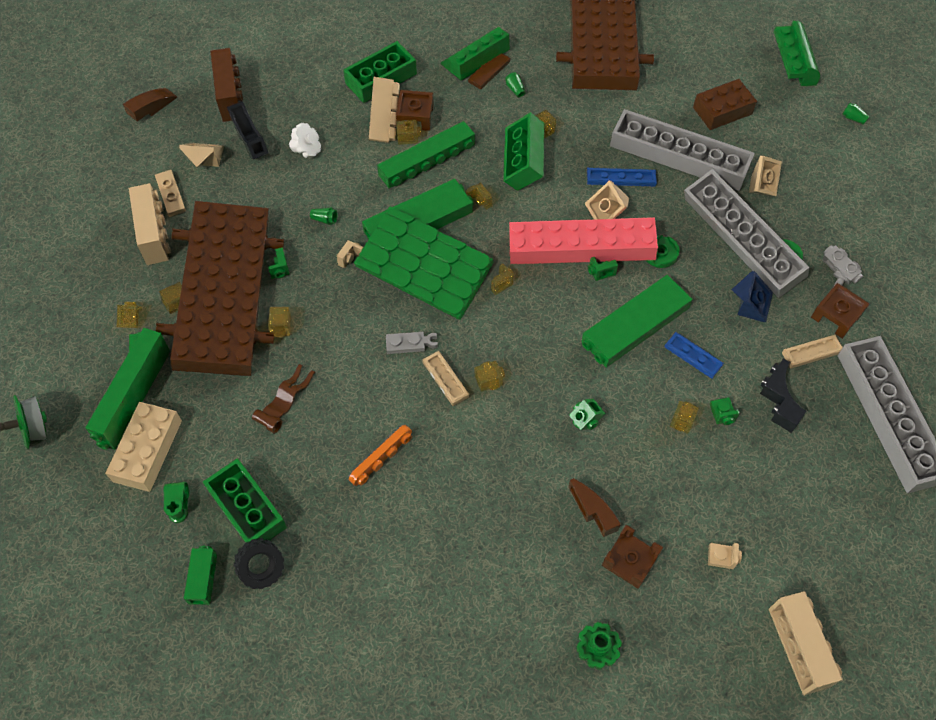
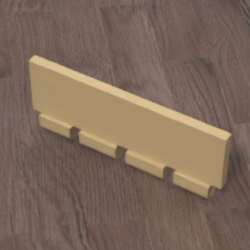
[369,77,400,143]

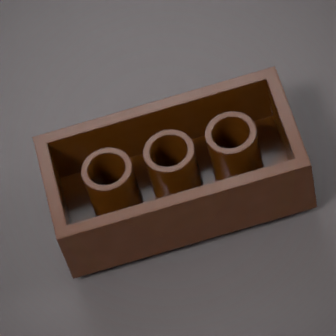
[210,48,243,122]

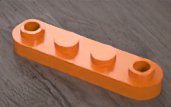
[349,425,412,486]

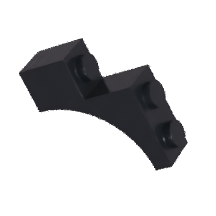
[226,101,269,159]
[760,358,806,433]

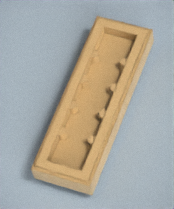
[155,170,186,217]
[782,335,843,369]
[423,351,469,406]

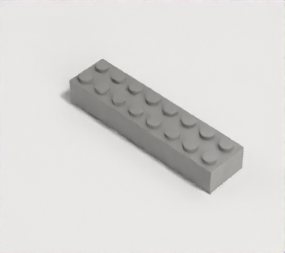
[610,109,755,191]
[684,169,809,298]
[837,336,936,494]

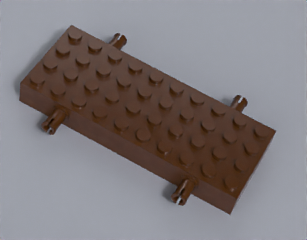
[556,0,654,90]
[155,201,284,376]

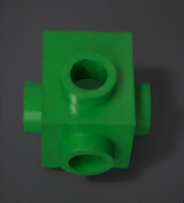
[569,399,606,430]

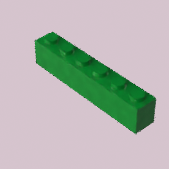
[377,121,475,188]

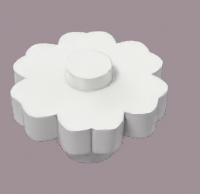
[289,123,321,158]

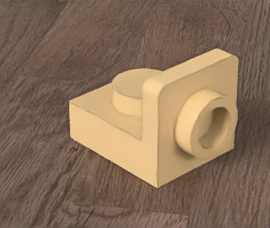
[337,240,363,268]
[708,543,742,569]

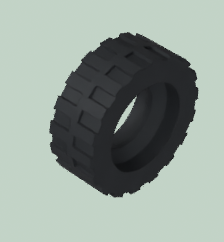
[234,538,285,590]

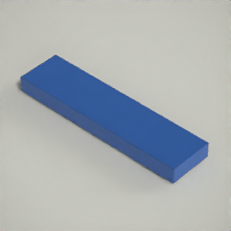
[587,168,657,187]

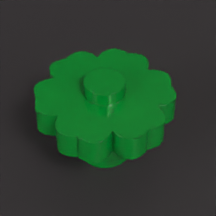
[576,622,622,670]

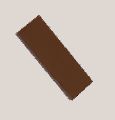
[468,54,511,90]

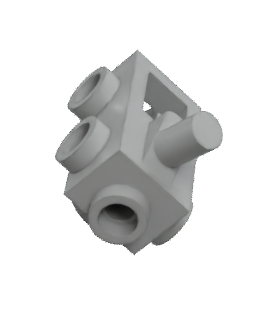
[822,245,863,287]

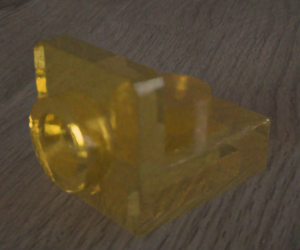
[466,183,492,210]
[491,263,514,295]
[117,302,142,328]

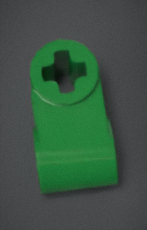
[163,481,189,523]

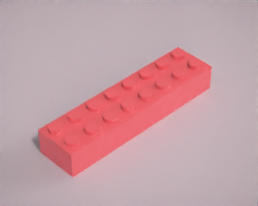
[510,218,658,264]

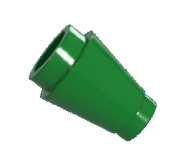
[505,72,526,98]
[842,102,869,125]
[310,207,338,225]

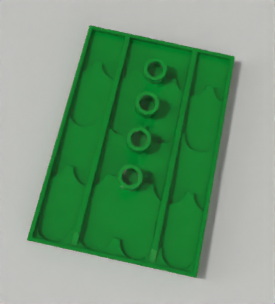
[354,206,494,320]

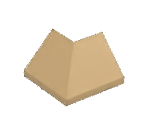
[180,143,224,167]
[749,156,782,196]
[585,180,629,219]

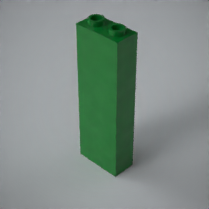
[362,178,474,239]
[581,275,693,368]
[85,327,171,450]

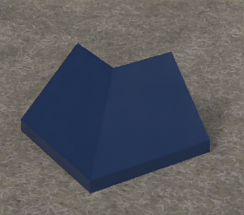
[731,271,773,322]

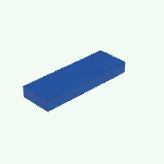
[665,332,724,379]

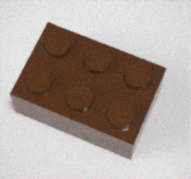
[693,79,757,130]

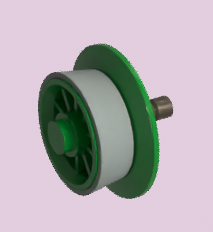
[0,395,47,450]

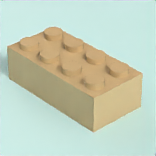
[129,183,171,265]
[105,402,182,492]
[769,591,842,696]

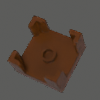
[396,90,434,131]
[811,283,869,339]
[602,525,663,589]

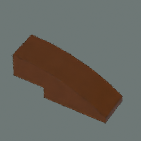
[123,88,177,122]
[568,478,621,537]

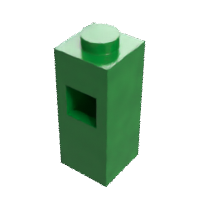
[184,546,217,605]

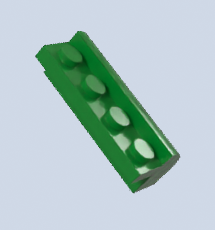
[774,21,820,86]

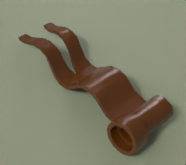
[252,364,315,434]

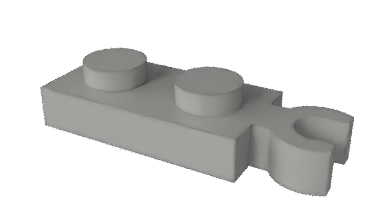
[386,332,438,354]

